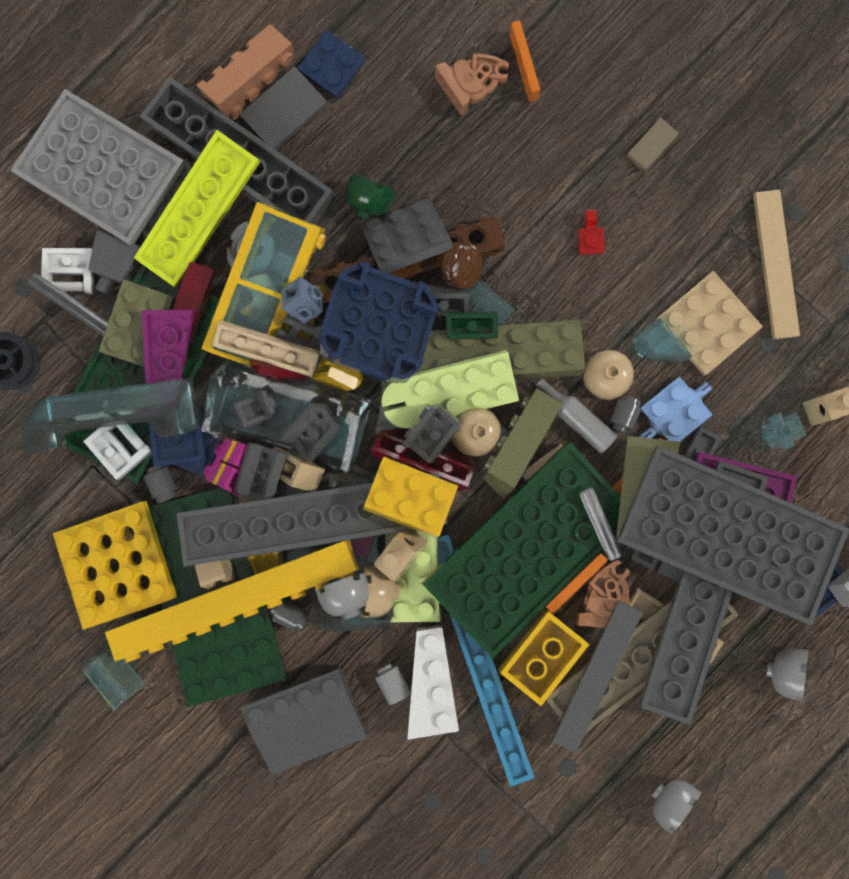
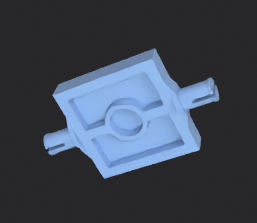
[639,377,713,442]

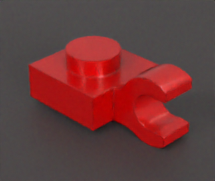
[578,210,605,255]

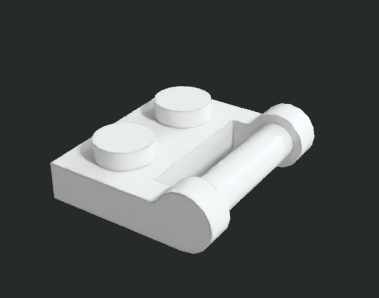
[41,248,96,294]
[83,412,152,480]

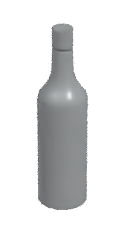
[536,378,618,454]

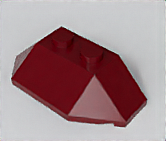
[371,428,475,491]

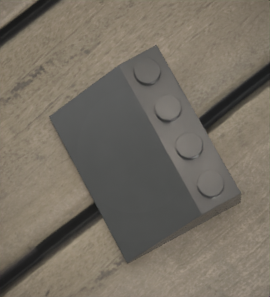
[241,665,367,775]

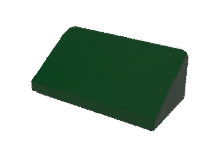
[446,311,498,339]

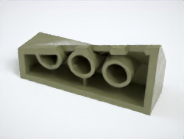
[483,388,563,499]

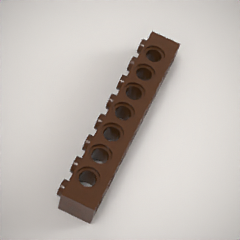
[305,217,505,309]

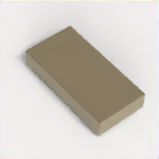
[627,117,679,172]

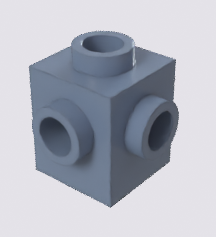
[281,277,323,324]

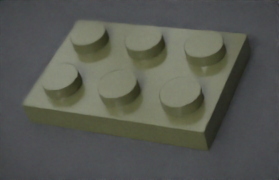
[98,279,173,367]

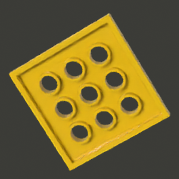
[53,501,177,630]

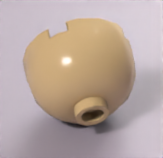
[582,350,634,400]
[451,408,501,457]
[359,566,400,618]

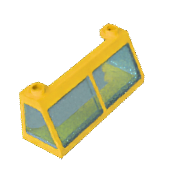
[202,202,326,366]

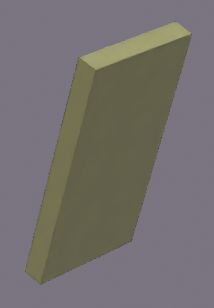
[616,436,680,538]

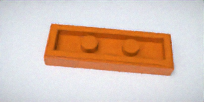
[509,20,540,102]
[545,553,607,613]

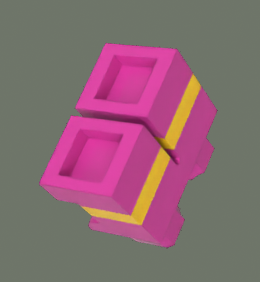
[203,438,247,497]

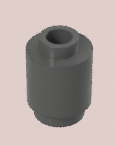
[609,395,641,434]
[144,466,177,504]
[270,598,310,632]

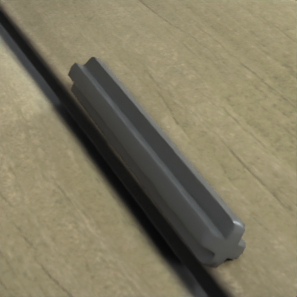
[27,273,108,336]

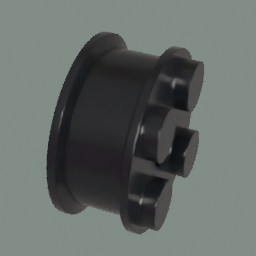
[0,332,40,390]

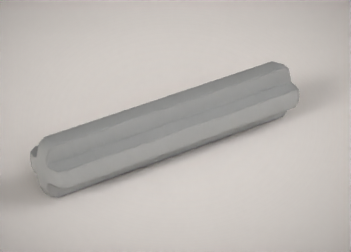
[579,488,622,561]

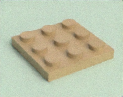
[655,271,763,376]

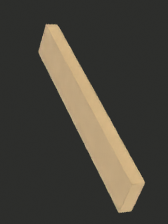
[753,190,800,340]

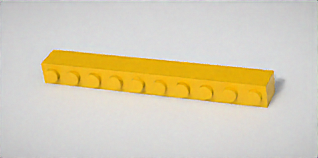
[105,540,360,663]

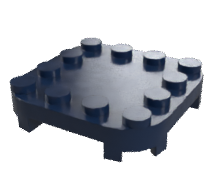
[319,262,438,383]

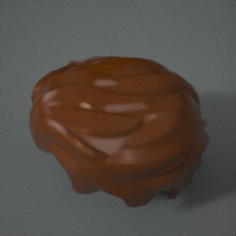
[440,241,483,290]

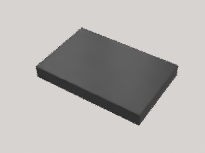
[240,66,328,150]

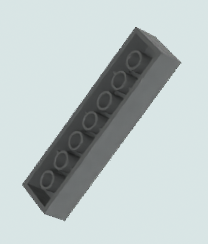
[140,76,335,237]

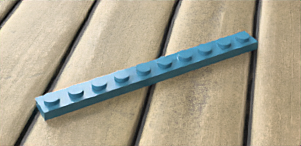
[437,534,534,787]

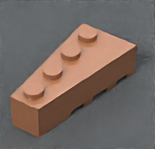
[197,24,295,120]

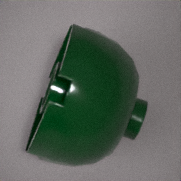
[346,175,397,220]

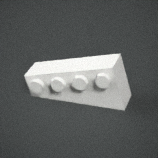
[407,624,459,740]

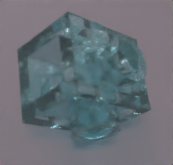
[760,412,807,451]

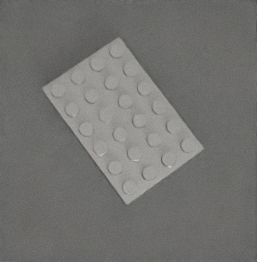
[10,89,186,246]

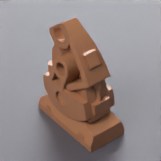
[435,54,509,116]
[575,560,630,628]

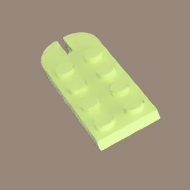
[382,350,519,428]
[385,530,442,622]

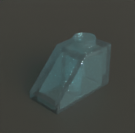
[632,318,692,363]

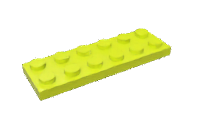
[134,130,261,288]

